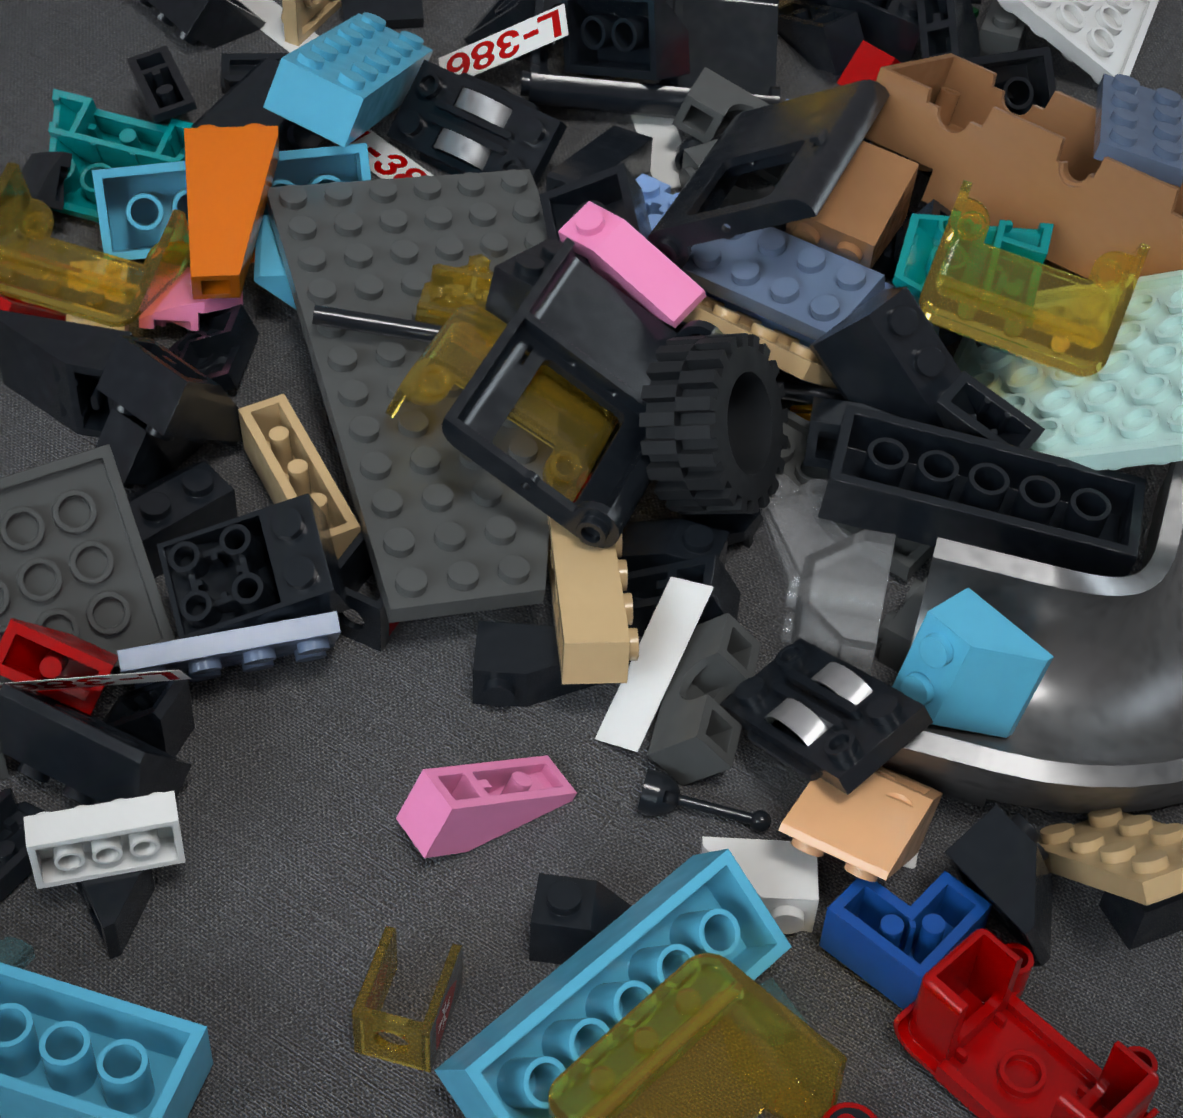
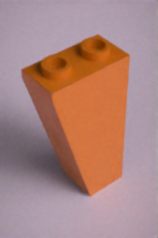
[184,123,279,299]

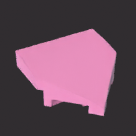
[139,267,243,331]

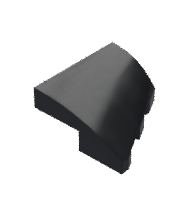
[169,304,259,391]

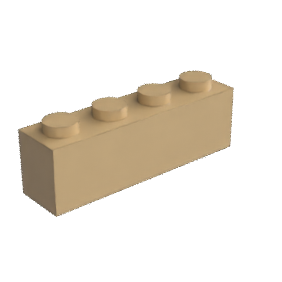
[238,394,361,560]
[547,515,639,684]

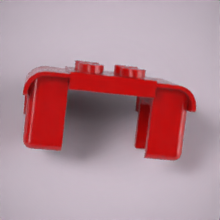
[893,928,1160,1118]

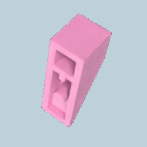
[558,201,706,328]
[396,755,577,858]

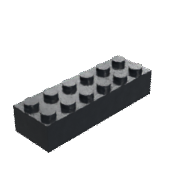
[818,404,1146,577]

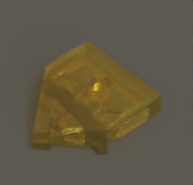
[415,254,505,334]

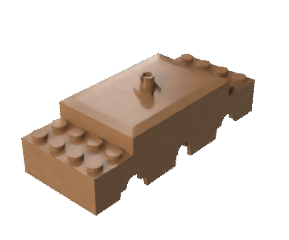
[864,53,1183,284]

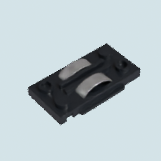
[386,60,567,186]
[720,638,933,795]

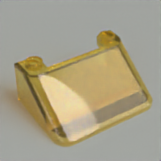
[0,162,190,327]
[919,180,1150,377]
[385,305,618,502]
[548,953,847,1118]

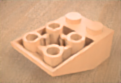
[778,766,943,882]

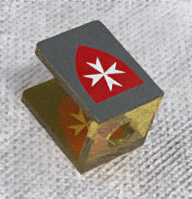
[352,926,463,1073]

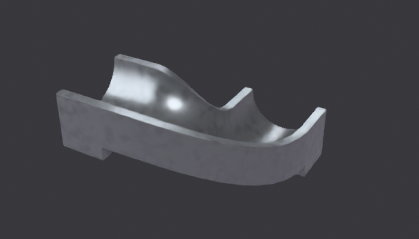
[882,461,1183,813]

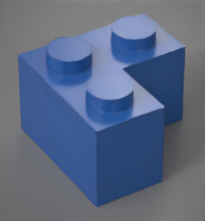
[819,871,992,1010]

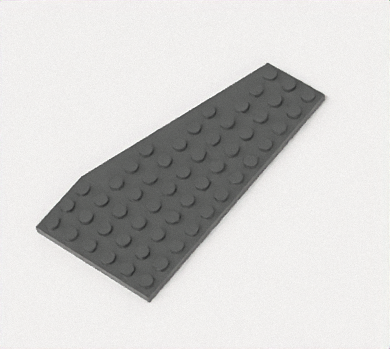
[266,169,559,623]

